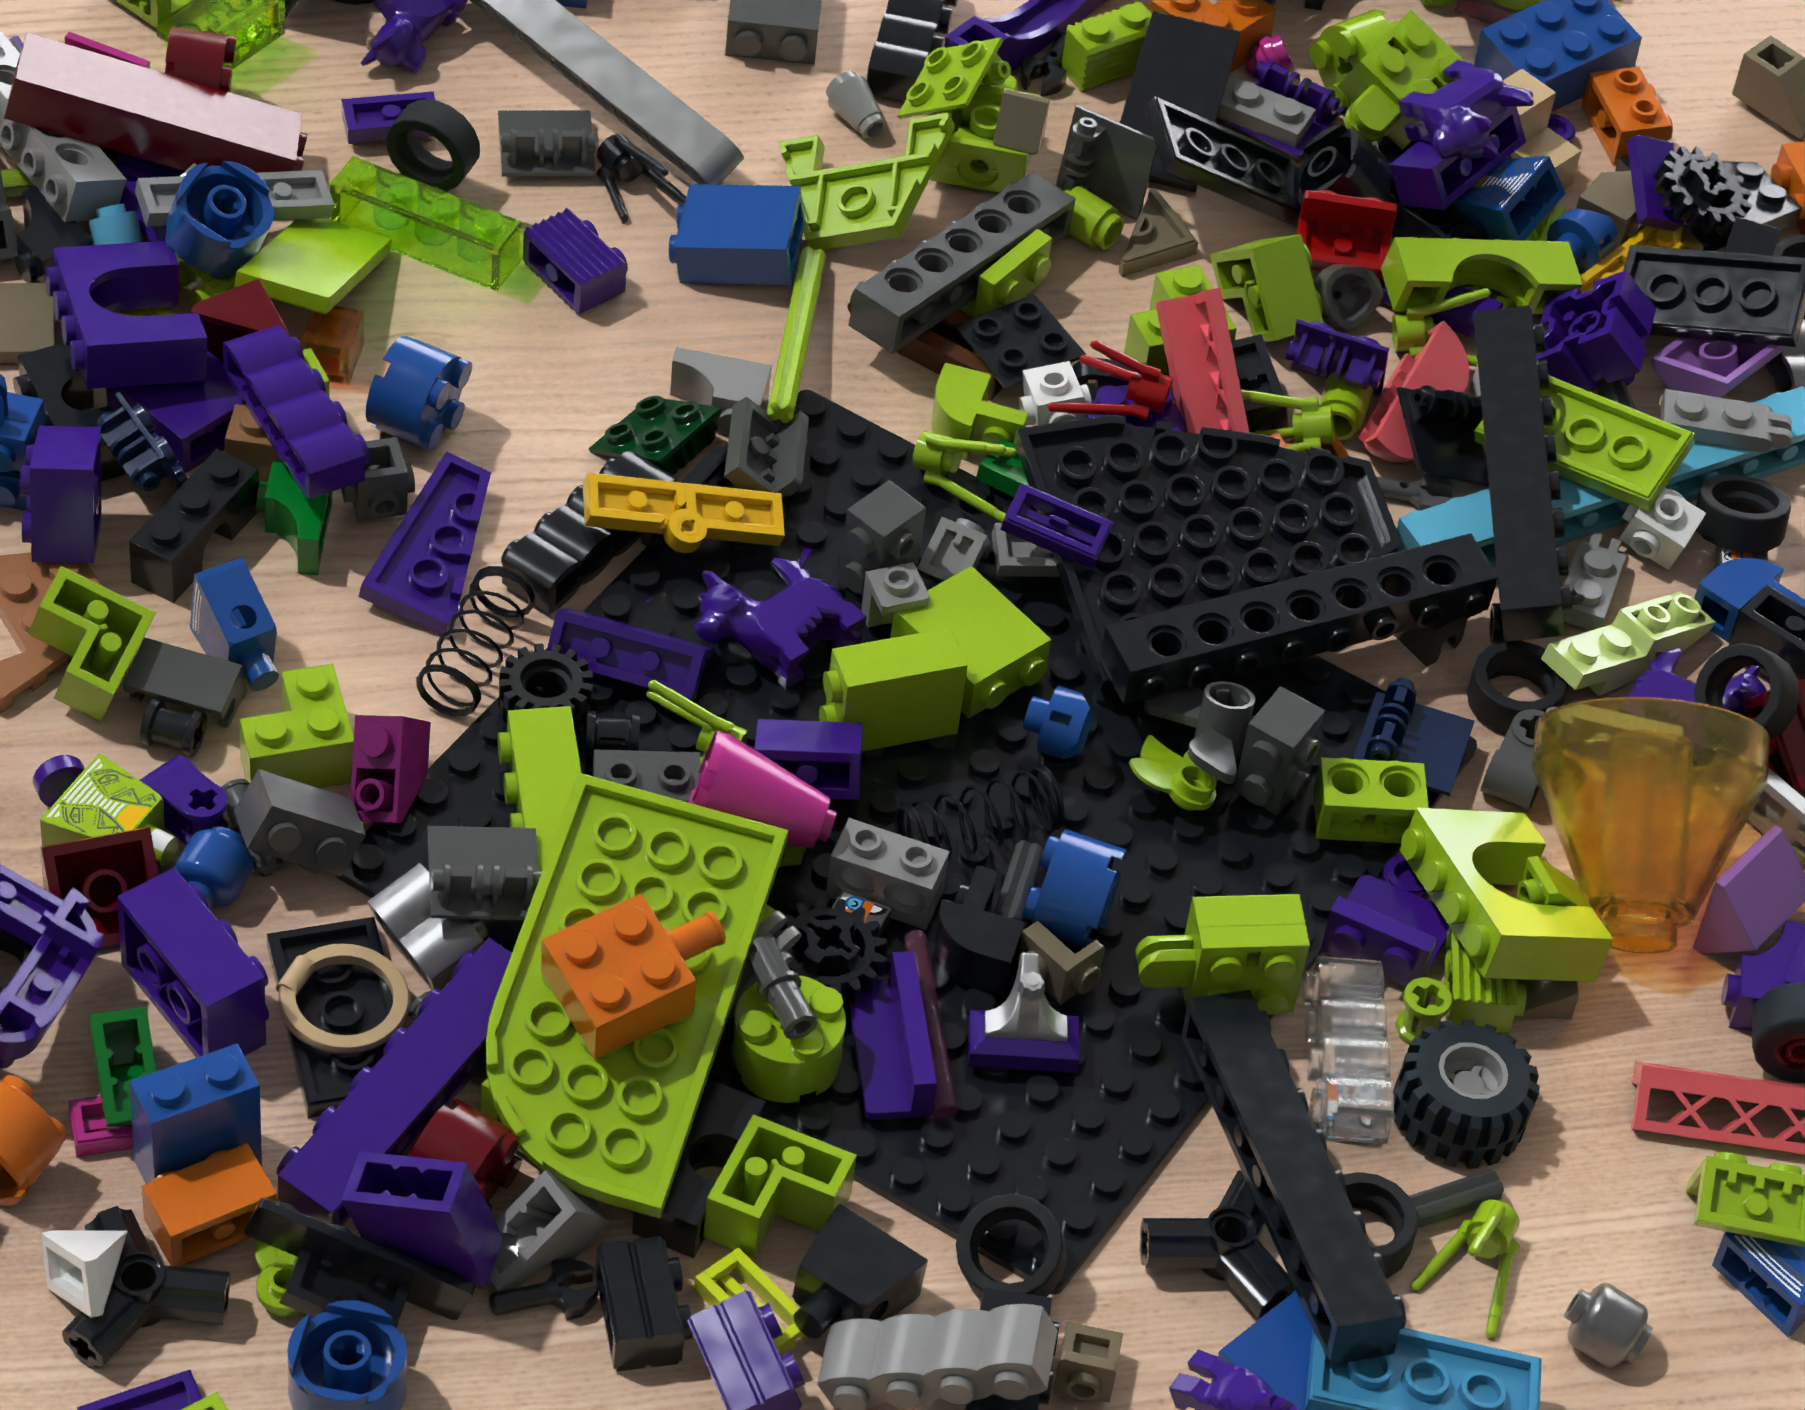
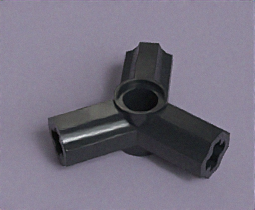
[1139,1170,1295,1318]
[62,1206,231,1368]

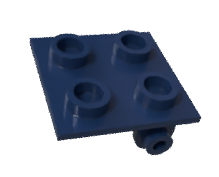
[97,392,188,492]
[1353,678,1475,796]

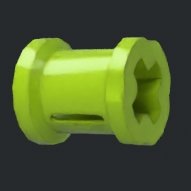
[1395,977,1452,1045]

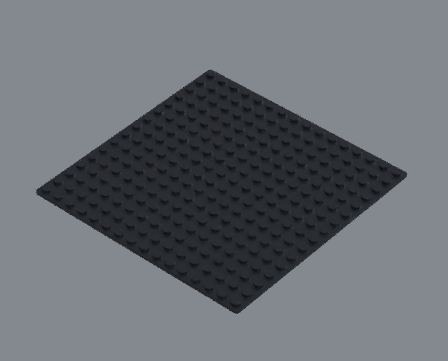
[336,389,1477,1295]

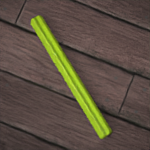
[767,246,826,423]

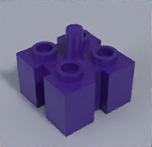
[1536,270,1656,392]

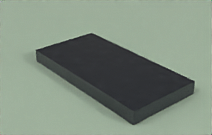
[1120,11,1241,193]
[1144,97,1301,228]
[1623,245,1805,347]
[267,917,393,1118]

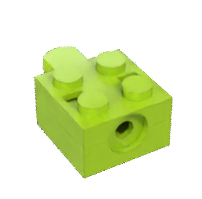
[1337,10,1465,150]
[930,75,1041,193]
[1135,894,1310,1015]

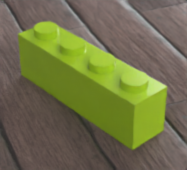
[498,706,581,871]

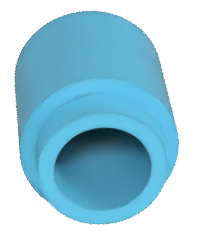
[89,204,143,245]

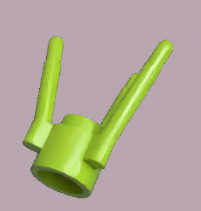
[1392,288,1491,367]
[1241,390,1335,453]
[913,431,1017,523]
[646,680,749,767]
[1411,1199,1520,1339]

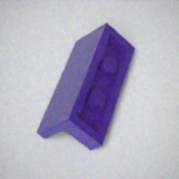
[546,608,715,700]
[846,951,937,1120]

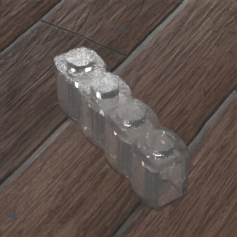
[1302,956,1394,1144]

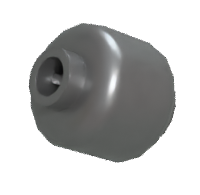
[1564,1283,1653,1368]

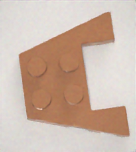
[0,553,101,713]

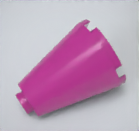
[688,730,837,848]

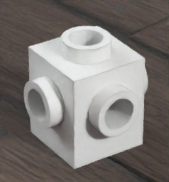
[1019,361,1092,426]
[1619,487,1706,570]

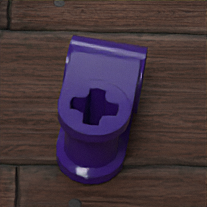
[140,755,229,845]

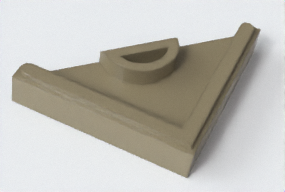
[1119,188,1198,277]

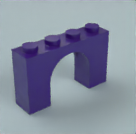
[45,241,207,389]

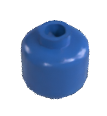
[174,826,254,909]

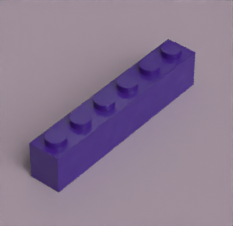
[276,938,512,1226]

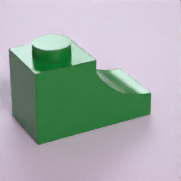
[256,461,333,575]
[88,1006,157,1129]

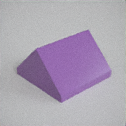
[1651,337,1786,398]
[1693,824,1805,954]

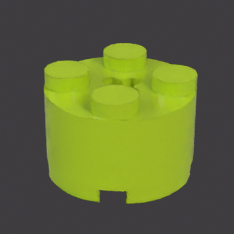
[1310,9,1398,110]
[731,975,846,1103]

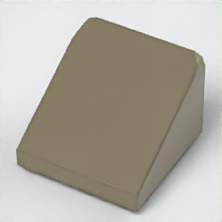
[993,89,1050,155]
[1517,979,1579,1019]

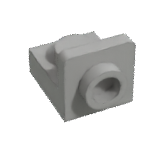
[917,517,991,584]
[861,562,929,627]

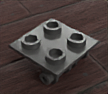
[1056,105,1157,220]
[498,110,596,177]
[427,826,542,920]

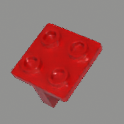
[1295,190,1398,281]

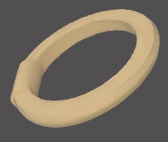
[276,944,410,1054]

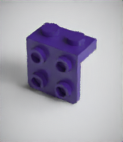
[1320,875,1449,987]

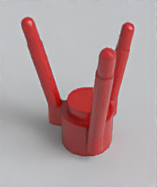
[1048,340,1173,421]

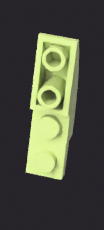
[1541,591,1715,696]

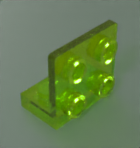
[156,0,285,70]

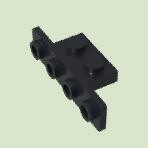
[244,1198,475,1328]

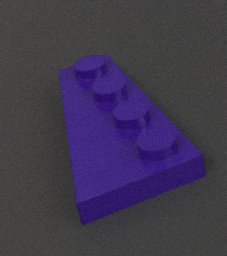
[358,451,491,639]

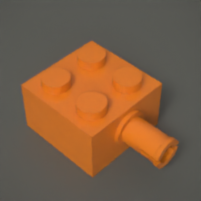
[541,893,726,1060]

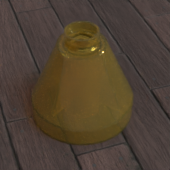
[1532,697,1770,953]

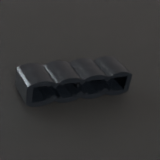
[867,0,958,101]
[501,450,678,613]

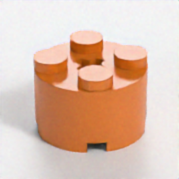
[0,1075,68,1206]

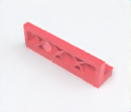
[1155,288,1249,434]
[1631,1061,1805,1155]

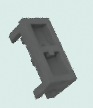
[123,637,247,728]

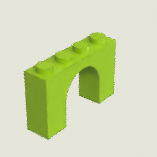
[1400,808,1613,982]

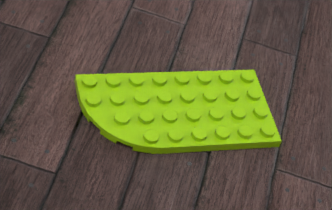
[486,773,788,1219]

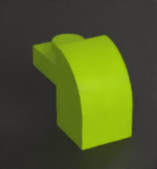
[931,362,1028,461]

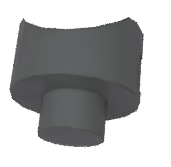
[1314,264,1383,330]

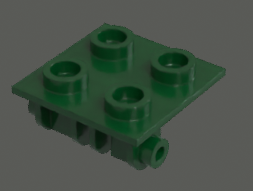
[589,396,722,476]

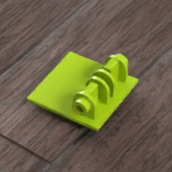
[897,37,1011,119]

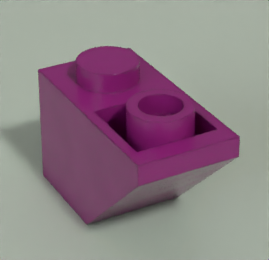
[350,715,431,823]

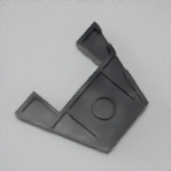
[1615,156,1802,251]

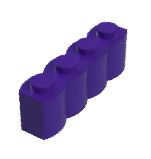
[223,325,370,499]

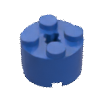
[165,161,275,279]
[366,335,472,451]
[1022,829,1127,948]
[288,1300,407,1410]

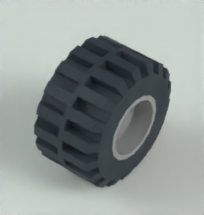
[1391,1019,1540,1169]

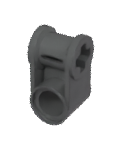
[1481,709,1558,810]

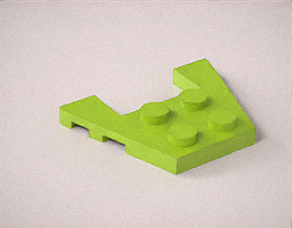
[779,112,955,250]

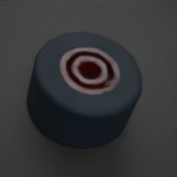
[1752,982,1805,1083]

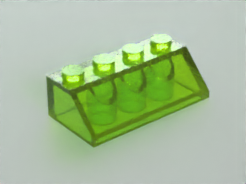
[330,156,533,291]

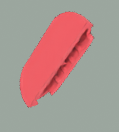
[1358,321,1469,463]

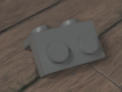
[724,397,809,498]

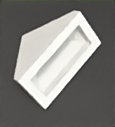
[40,1230,128,1318]

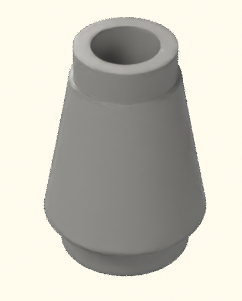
[826,71,887,139]

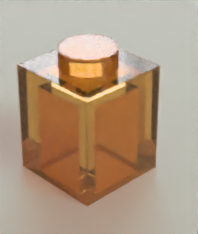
[301,305,364,385]

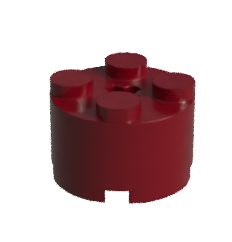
[165,27,237,92]
[410,1098,522,1211]

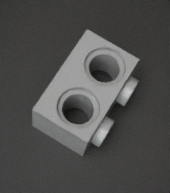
[826,818,950,930]

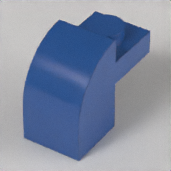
[1694,558,1805,643]

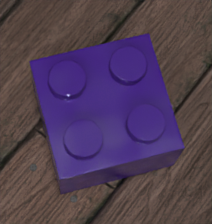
[20,426,102,563]

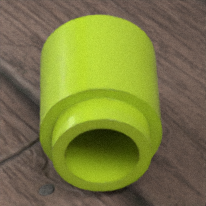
[1065,186,1125,250]
[1319,369,1373,440]

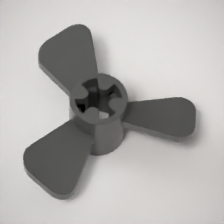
[1144,681,1255,784]

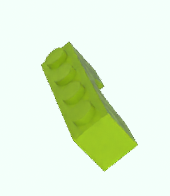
[1381,237,1583,315]

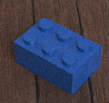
[1474,0,1642,112]

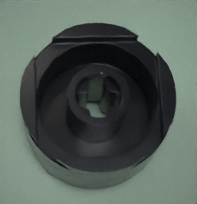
[1286,124,1393,206]

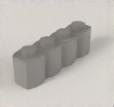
[817,1304,1058,1410]

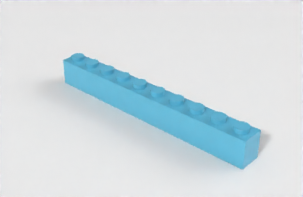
[1396,386,1805,568]

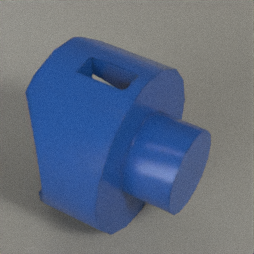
[1547,209,1619,274]
[1023,686,1094,759]

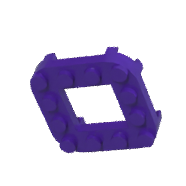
[0,864,103,1068]

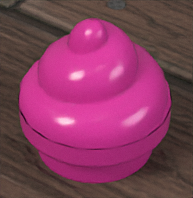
[1245,34,1294,73]

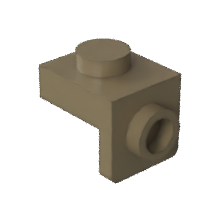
[1016,921,1105,1005]
[1053,1322,1123,1403]

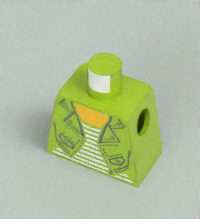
[40,753,179,867]

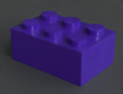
[117,868,269,1058]

